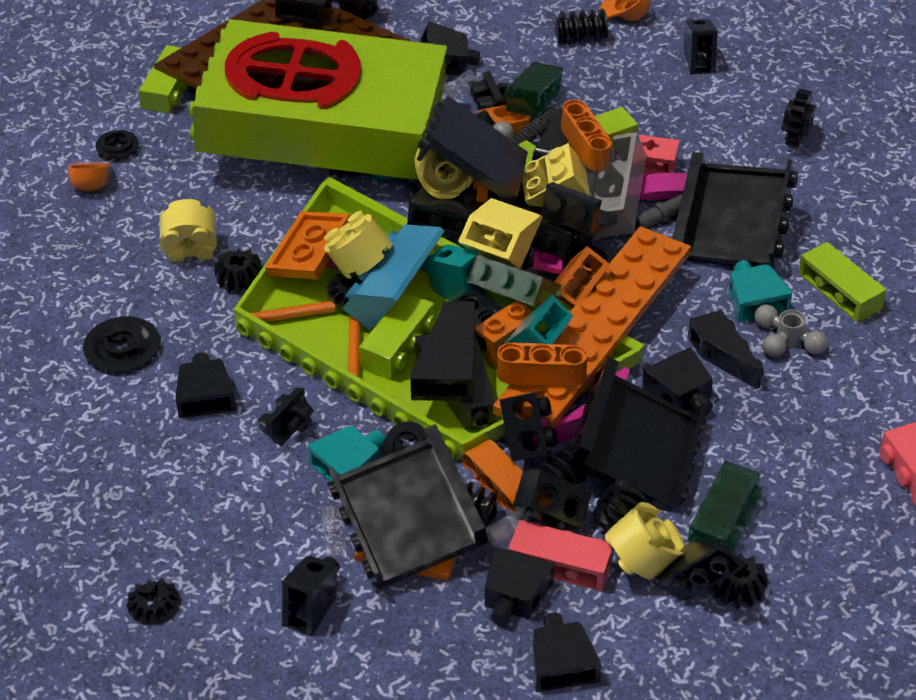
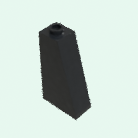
[410,301,475,401]
[415,333,496,430]

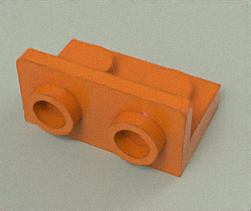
[475,301,538,368]

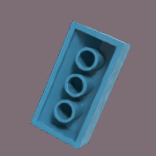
[343,224,445,330]

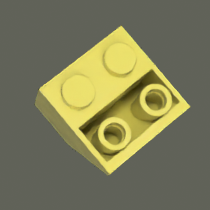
[522,143,590,207]
[458,198,543,270]

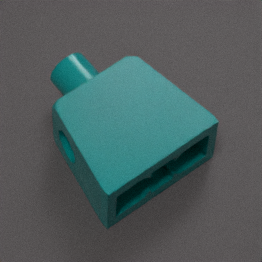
[421,244,486,301]
[728,260,793,323]
[505,295,574,344]
[308,426,385,482]

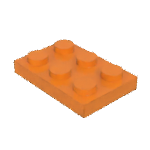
[265,211,350,280]

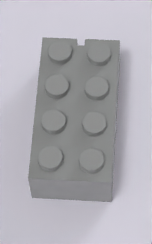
[585,132,647,239]

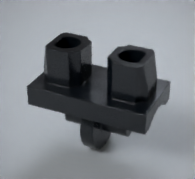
[470,71,516,111]
[258,387,314,446]

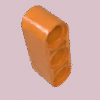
[561,99,612,171]
[497,343,588,386]
[461,439,540,518]

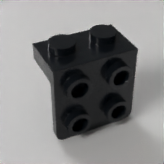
[541,182,618,236]

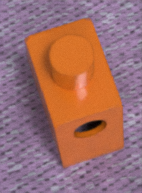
[549,246,610,307]

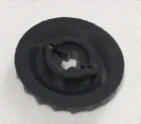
[83,316,161,376]

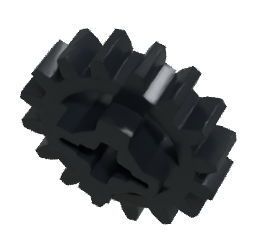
[781,88,816,148]

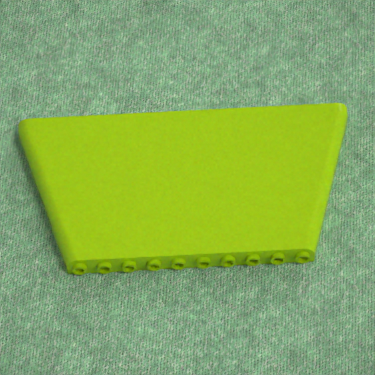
[234,177,645,460]

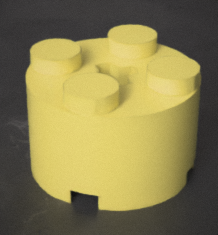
[414,149,473,199]
[160,199,217,262]
[324,210,392,278]
[605,502,684,580]

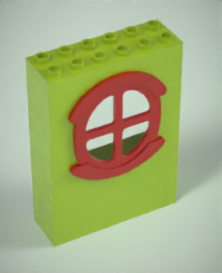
[189,19,447,180]

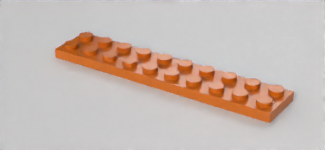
[493,226,691,428]

